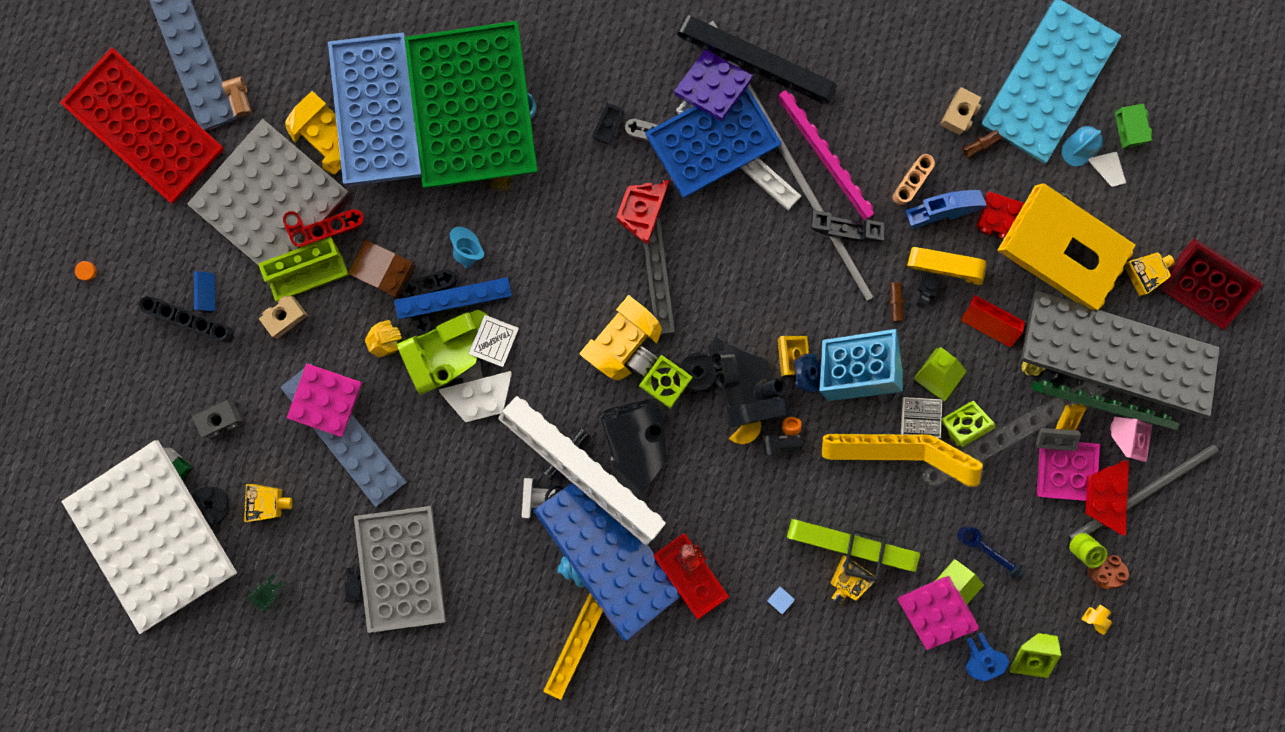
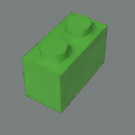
[1115,104,1152,149]

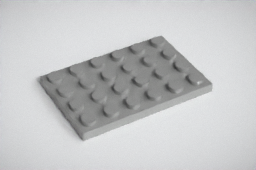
[354,506,446,633]

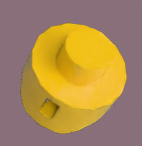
[1081,605,1113,635]

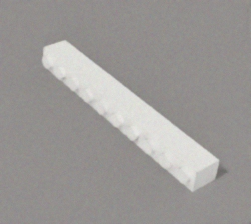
[498,396,665,545]

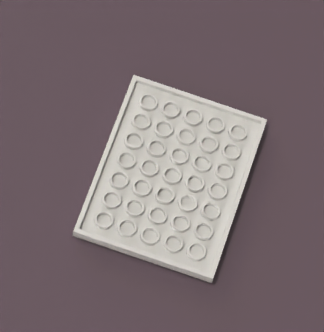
[62,440,237,634]

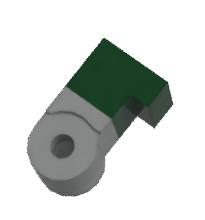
[163,448,193,480]

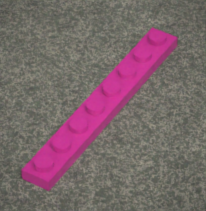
[778,90,874,221]

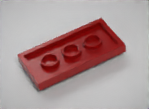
[653,533,729,620]

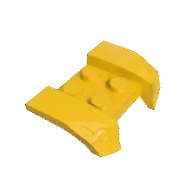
[286,91,341,174]
[579,295,662,381]

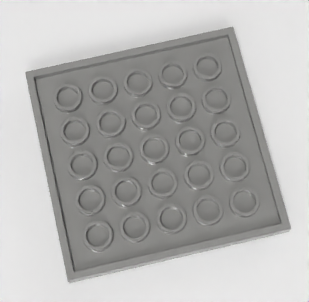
[187,119,349,265]

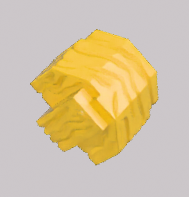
[365,320,401,357]

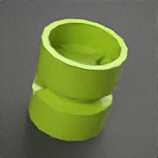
[1069,533,1107,568]

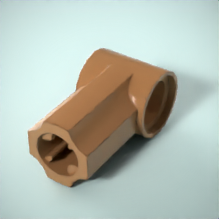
[222,76,252,117]

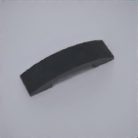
[811,210,884,242]

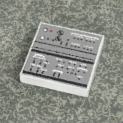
[901,397,942,438]

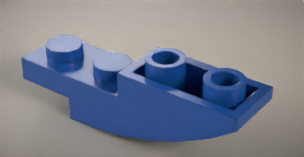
[905,190,987,229]

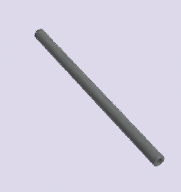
[1068,444,1219,540]

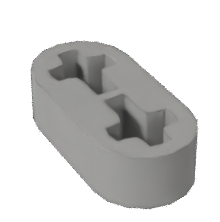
[625,119,657,142]

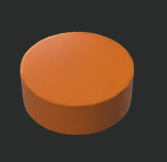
[75,261,97,281]
[782,417,802,436]

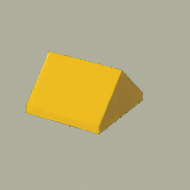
[778,336,811,377]

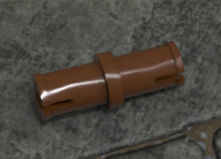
[962,130,1002,159]
[889,282,905,321]

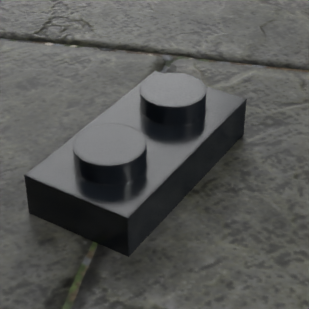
[592,102,624,145]

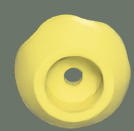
[1022,362,1045,376]

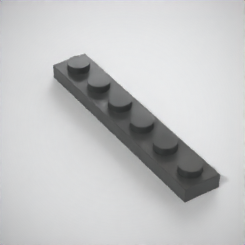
[644,219,675,334]

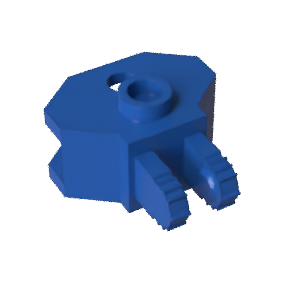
[965,632,1009,681]

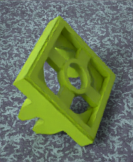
[639,355,692,409]
[941,401,996,447]

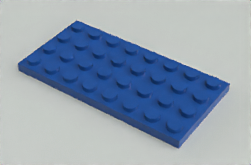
[533,483,681,641]

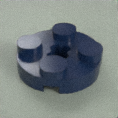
[794,353,821,393]

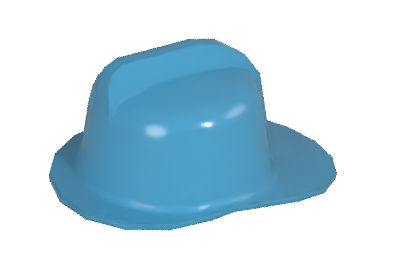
[1062,126,1103,166]
[450,227,484,268]

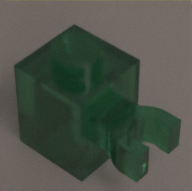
[246,573,283,611]

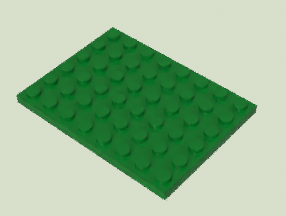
[404,21,538,189]

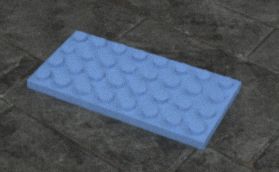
[328,33,421,186]

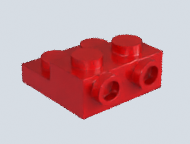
[976,191,1025,240]

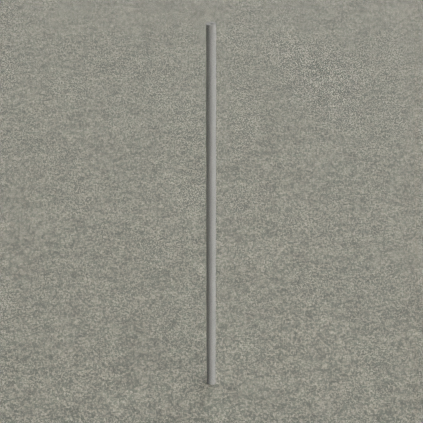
[708,21,873,301]

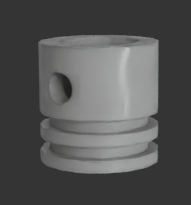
[627,346,658,377]

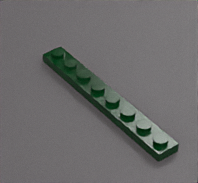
[1031,380,1180,430]

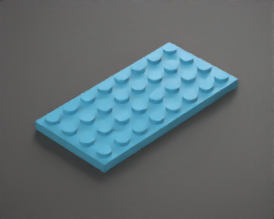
[980,0,1122,164]

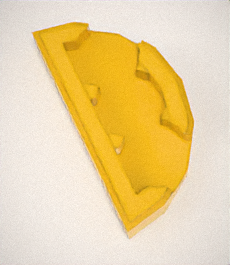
[729,421,761,444]

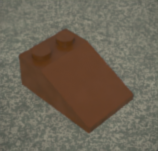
[348,240,416,299]

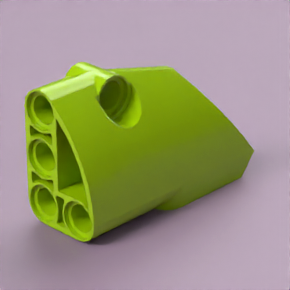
[397,310,489,395]

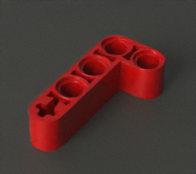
[283,209,363,248]

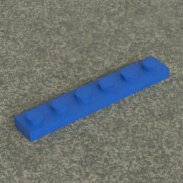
[394,277,512,320]

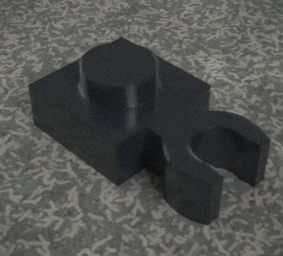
[344,566,364,602]

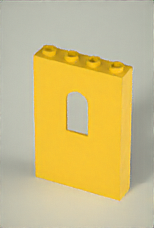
[997,183,1135,310]

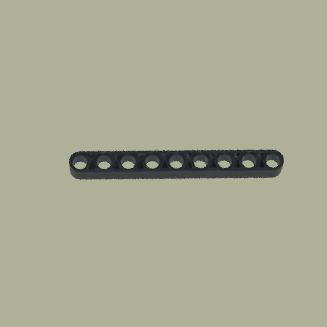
[677,15,837,104]

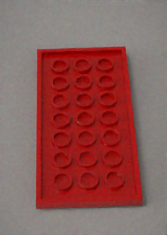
[60,48,225,204]

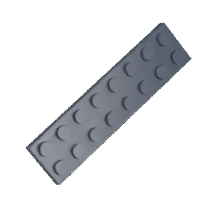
[149,0,238,131]
[280,363,407,507]

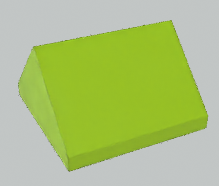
[935,559,984,605]

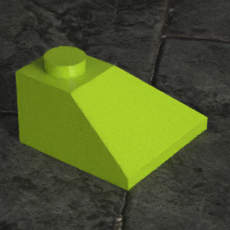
[914,347,967,402]
[1010,633,1061,678]

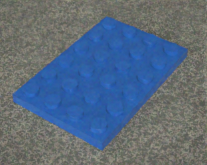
[645,87,782,199]

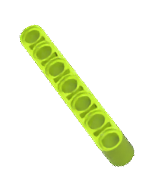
[787,519,921,572]

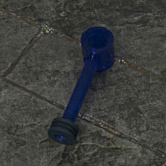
[957,526,1024,579]

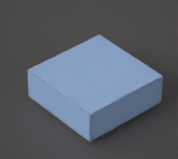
[767,586,795,614]

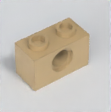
[940,87,981,135]
[259,296,308,339]

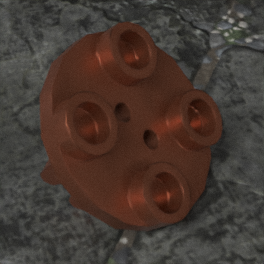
[1088,555,1129,589]

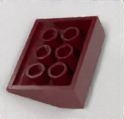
[1159,238,1263,330]

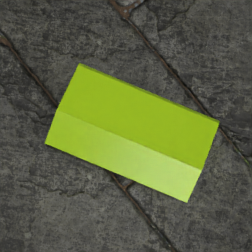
[258,236,349,302]

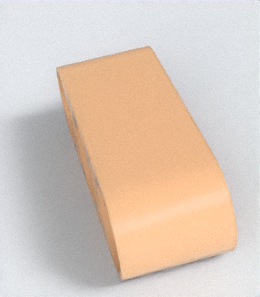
[893,154,935,206]

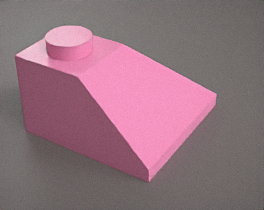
[1110,417,1152,462]

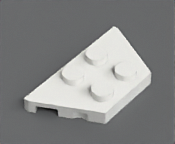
[439,371,512,422]

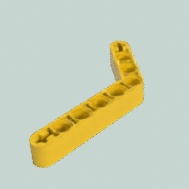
[822,434,983,486]

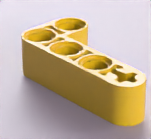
[907,247,987,285]

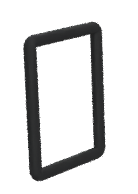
[844,529,886,581]

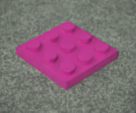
[287,363,363,437]
[1036,442,1100,501]
[898,575,979,650]

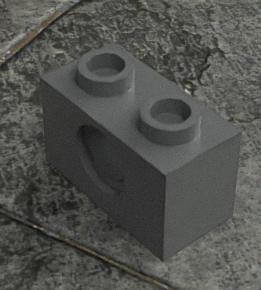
[192,400,242,439]

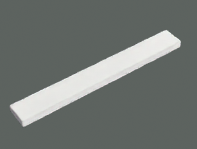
[676,101,801,210]

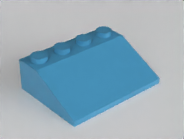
[820,329,903,401]

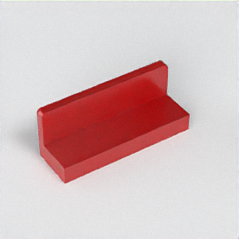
[961,294,1025,347]

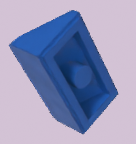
[194,271,215,312]

